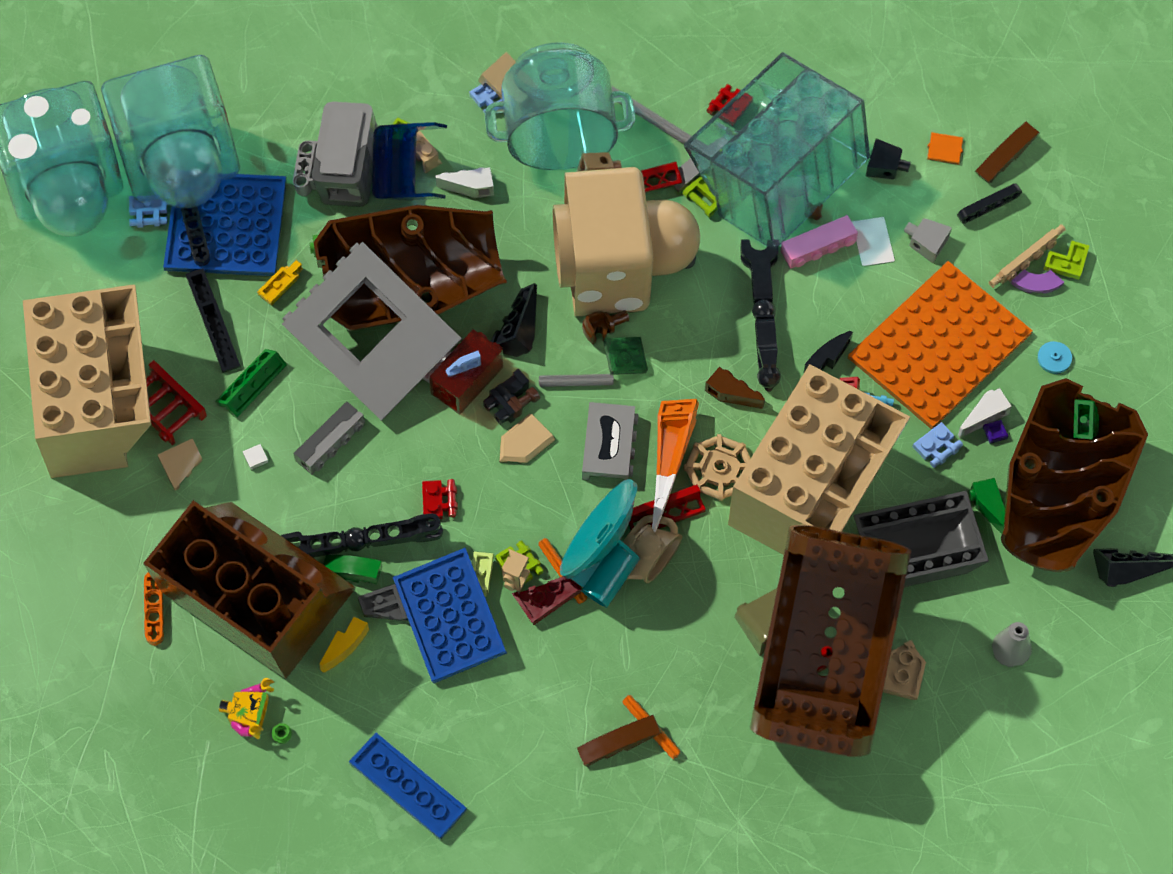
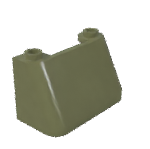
[735,588,777,656]

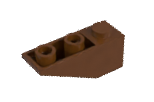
[705,366,765,409]

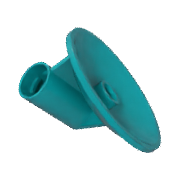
[560,479,640,608]

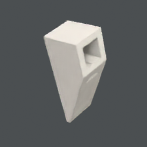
[436,167,494,198]

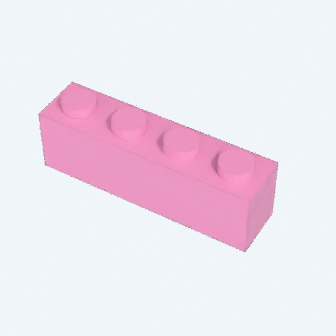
[780,215,858,269]

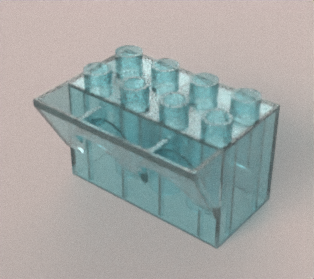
[684,52,870,250]

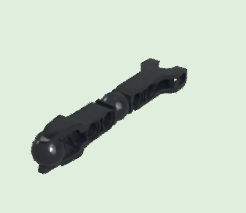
[740,238,781,392]
[281,513,443,558]

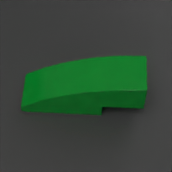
[323,555,382,584]

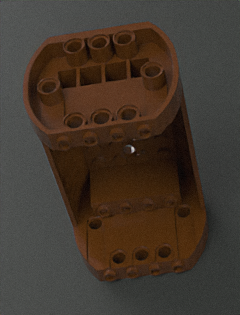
[750,525,911,757]

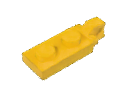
[257,260,303,306]

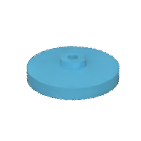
[1037,341,1072,374]

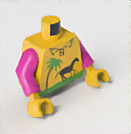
[219,678,274,739]

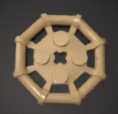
[684,434,751,501]

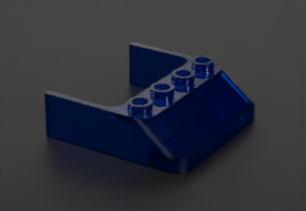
[372,122,447,200]

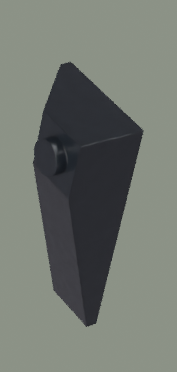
[488,283,537,357]
[1093,548,1173,587]

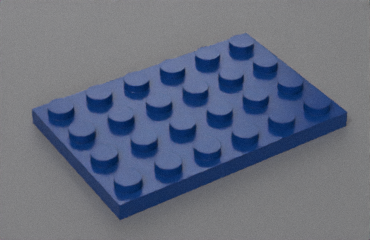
[393,548,507,684]

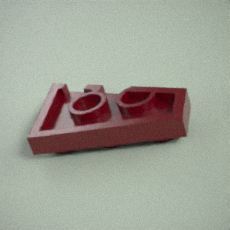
[512,577,582,625]

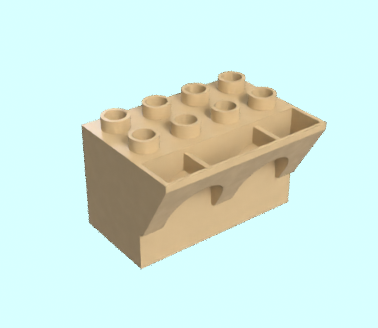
[23,284,151,478]
[728,364,910,555]

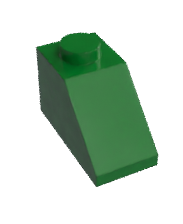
[1074,399,1099,439]

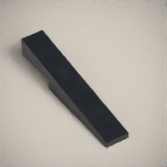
[186,268,240,373]

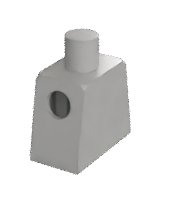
[904,218,952,263]

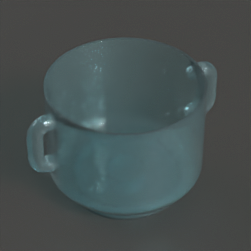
[484,43,635,170]

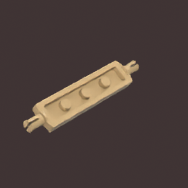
[988,224,1066,288]

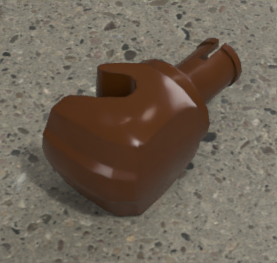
[582,310,629,345]

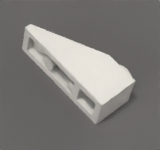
[958,388,1012,438]

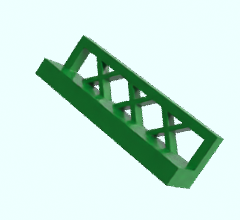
[215,349,287,418]

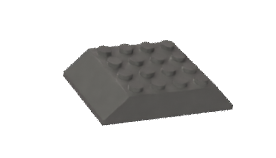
[853,491,989,587]

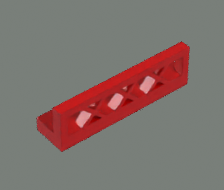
[640,162,682,193]
[628,484,706,530]

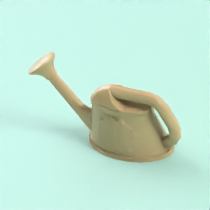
[623,515,682,583]

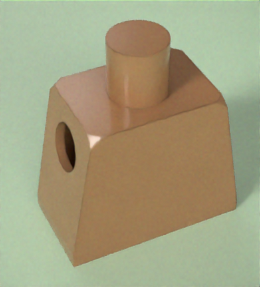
[576,152,621,172]

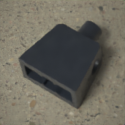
[866,138,911,179]

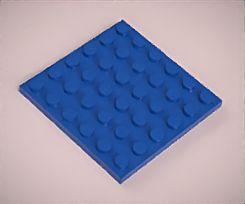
[163,171,287,276]

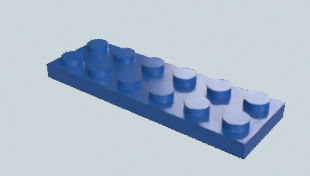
[349,733,467,840]

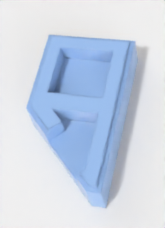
[446,351,481,377]

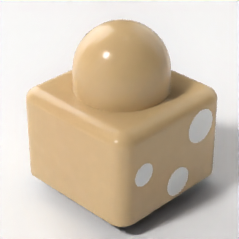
[552,167,700,317]

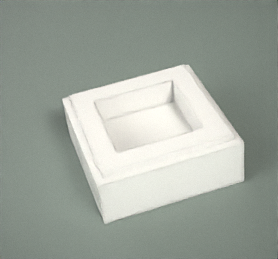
[243,444,268,470]

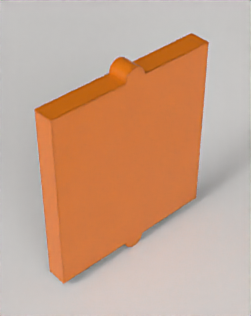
[927,132,963,165]

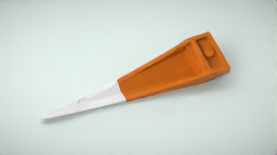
[652,399,699,532]

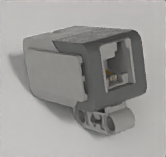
[293,102,380,207]

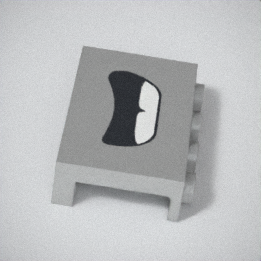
[582,402,638,481]

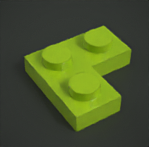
[1043,241,1089,280]

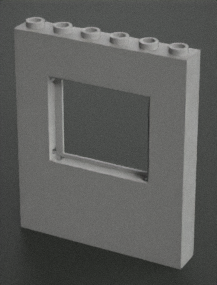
[282,242,461,421]

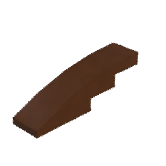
[975,121,1040,184]
[577,715,662,767]

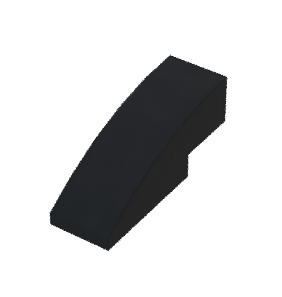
[804,331,853,372]

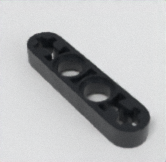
[957,183,1022,224]
[181,200,210,266]

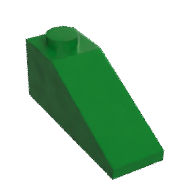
[968,478,1005,534]

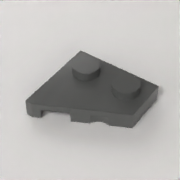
[358,584,408,621]

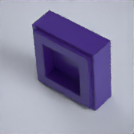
[983,420,1008,444]

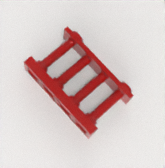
[146,360,207,446]

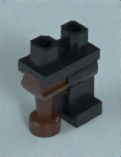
[483,369,540,424]

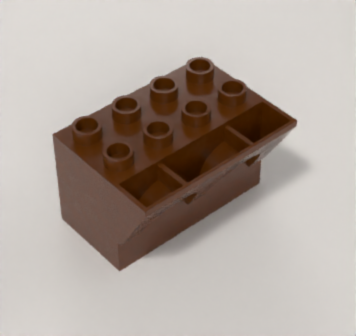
[143,500,356,679]

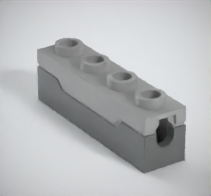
[294,401,365,475]

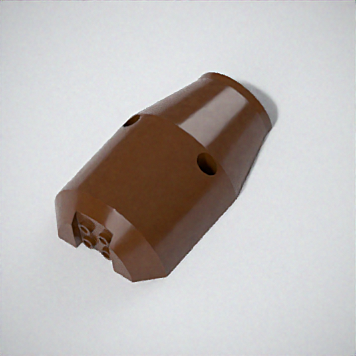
[314,205,507,331]
[1001,378,1148,572]

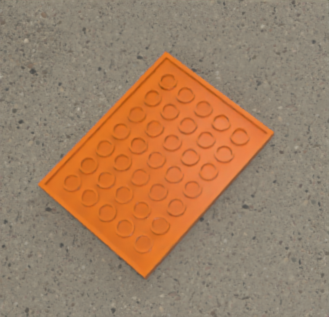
[848,261,1033,429]

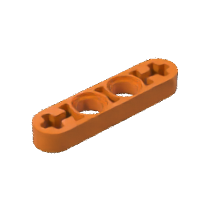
[144,572,164,646]

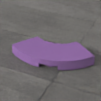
[1011,269,1064,294]

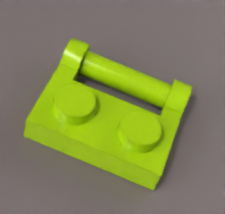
[682,171,732,218]

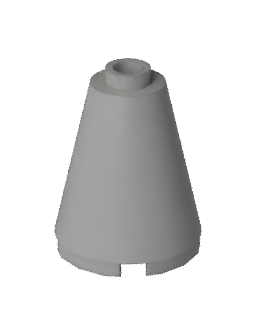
[992,622,1032,667]

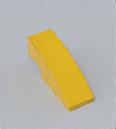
[319,617,369,673]

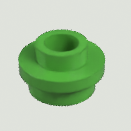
[272,723,292,744]

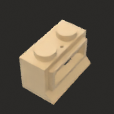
[404,129,442,174]
[502,549,530,592]

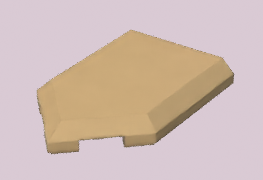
[499,414,555,464]
[883,640,926,700]

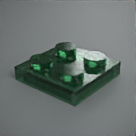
[603,337,648,375]

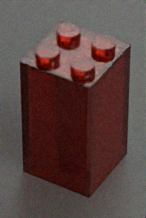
[429,329,503,415]

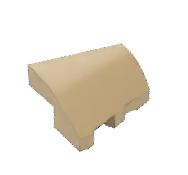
[158,438,202,490]

